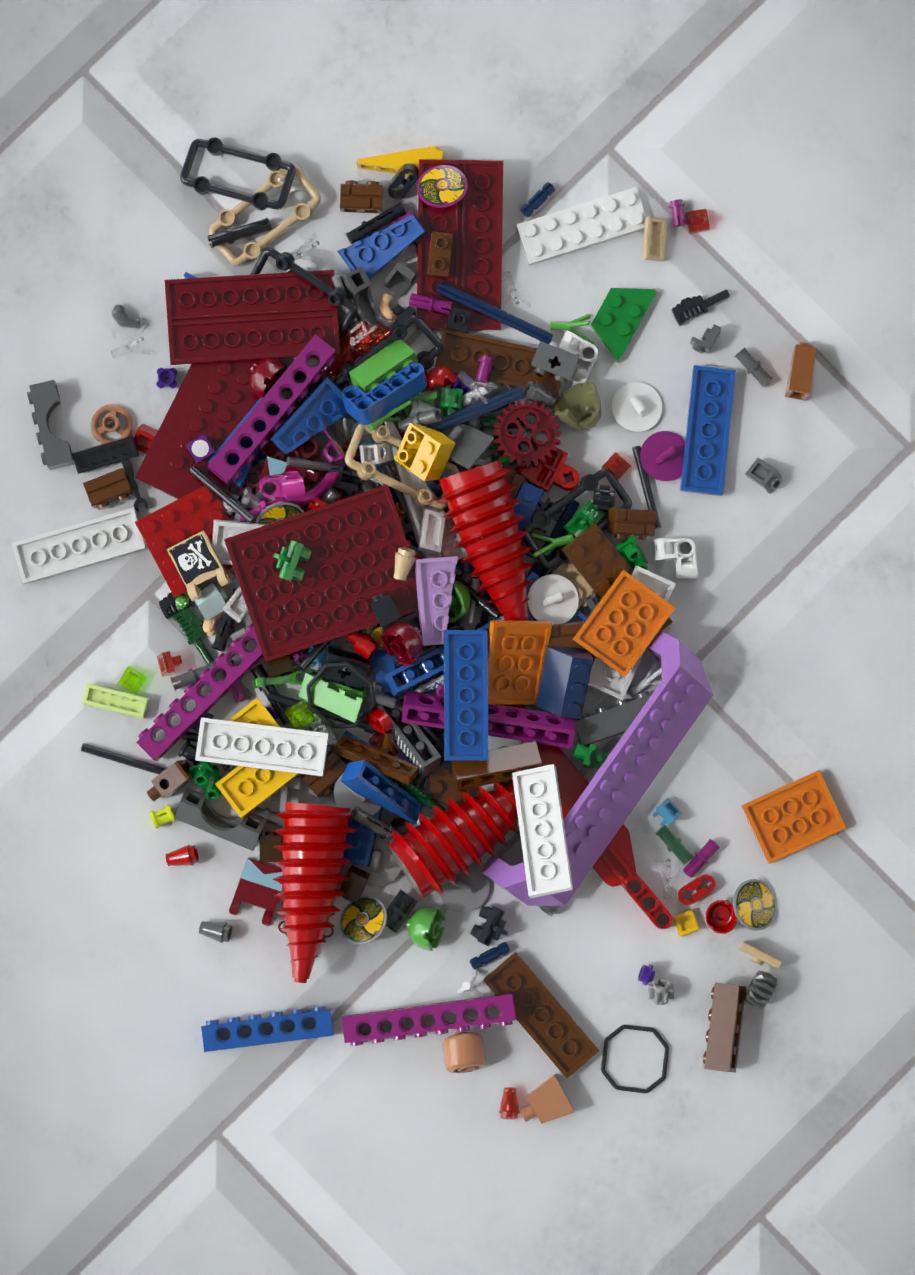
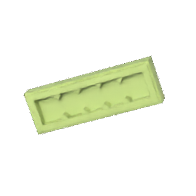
[81,683,149,719]

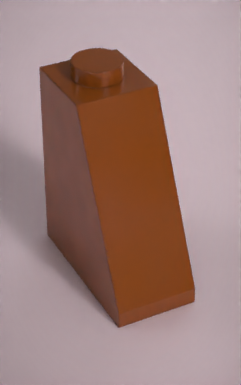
[785,342,817,401]

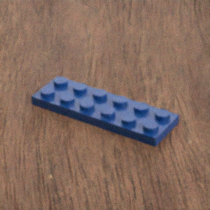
[680,365,736,496]
[443,630,488,761]

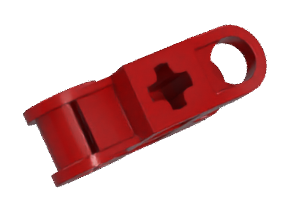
[515,440,579,493]

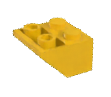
[394,422,455,481]

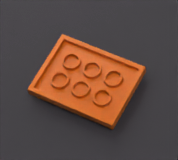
[572,570,675,677]
[487,620,552,704]
[741,770,846,864]

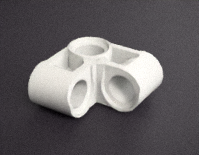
[558,331,598,384]
[654,538,698,580]

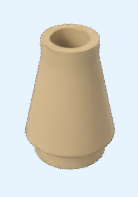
[394,547,416,581]

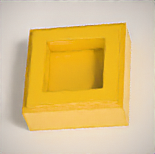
[672,909,700,937]

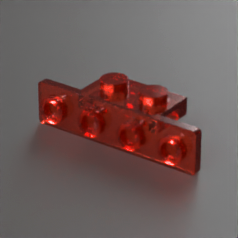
[321,320,391,378]

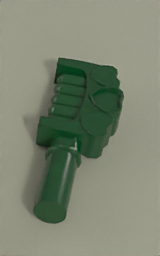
[172,608,214,665]
[397,781,447,811]

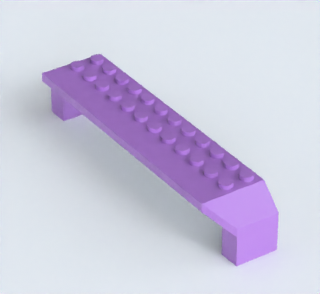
[481,630,713,906]

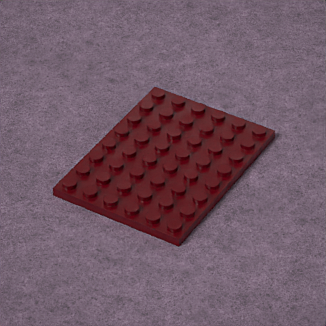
[224,484,419,662]

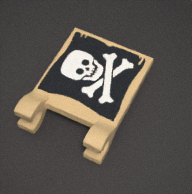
[166,530,232,601]

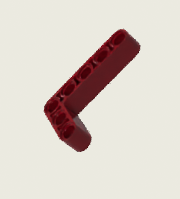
[224,404,320,500]

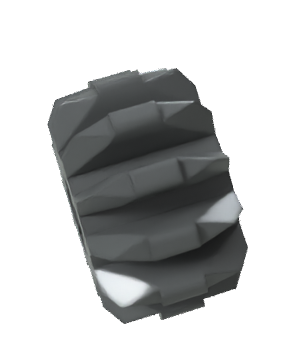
[745,971,777,1008]

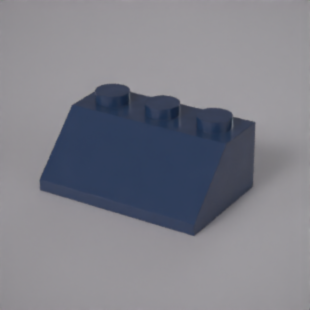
[535,646,593,719]

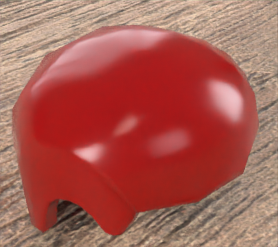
[425,366,458,391]
[706,900,738,934]

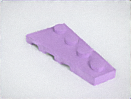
[415,556,458,646]

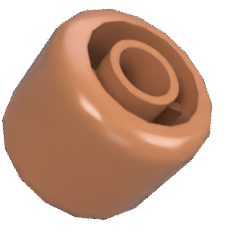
[442,1031,486,1073]

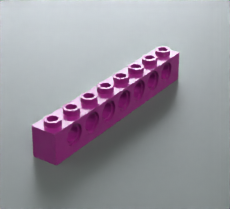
[208,334,336,485]
[136,624,264,762]
[402,690,576,749]
[341,993,517,1046]

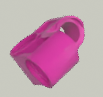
[259,471,305,499]

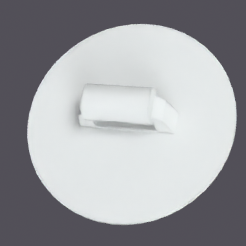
[612,382,662,432]
[528,575,579,625]

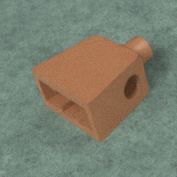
[520,1075,574,1124]

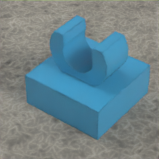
[653,797,682,826]

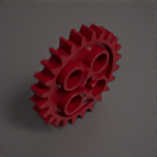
[492,399,562,469]

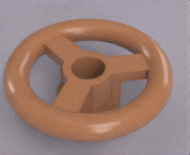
[91,404,133,444]

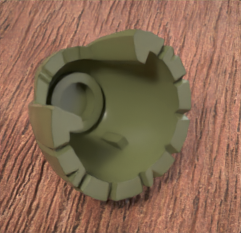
[552,381,602,430]

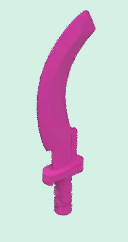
[239,472,339,522]

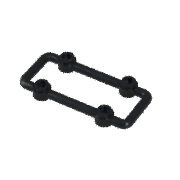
[180,137,296,211]
[250,247,358,342]
[333,315,443,392]
[522,468,632,569]

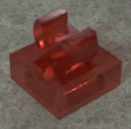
[685,209,710,234]
[601,452,631,481]
[157,651,183,677]

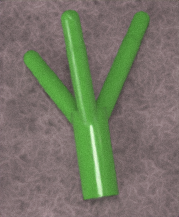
[550,314,595,345]
[367,400,412,431]
[531,533,573,563]

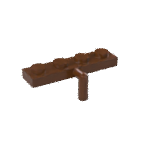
[333,730,420,785]

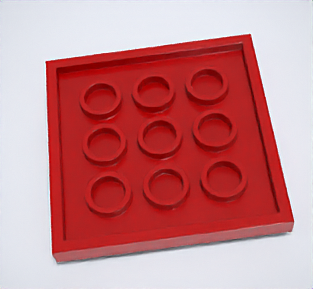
[134,485,233,598]

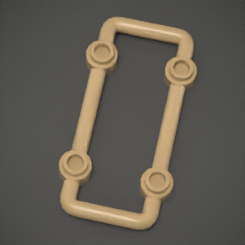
[209,165,321,266]
[345,424,459,509]

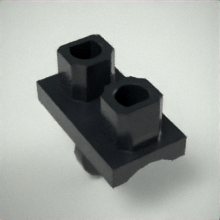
[320,463,360,498]
[386,889,418,933]
[470,906,509,947]

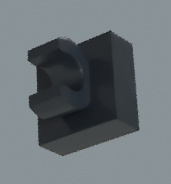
[392,304,416,322]
[446,307,471,333]

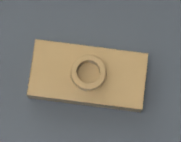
[643,217,667,262]
[738,942,782,969]

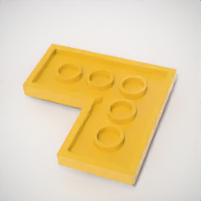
[215,698,299,818]

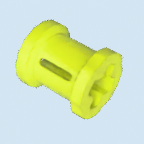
[149,804,176,829]

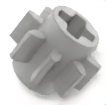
[648,978,674,1005]

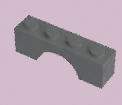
[341,267,405,346]
[27,380,75,470]
[175,788,266,851]

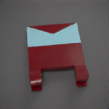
[254,456,321,512]
[229,858,282,926]

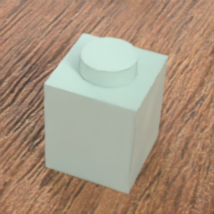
[194,583,228,621]

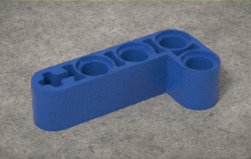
[342,363,427,425]

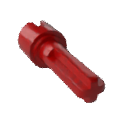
[344,631,380,660]

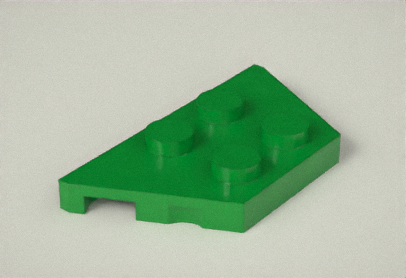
[591,288,657,362]

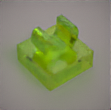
[117,666,147,695]
[285,700,315,729]

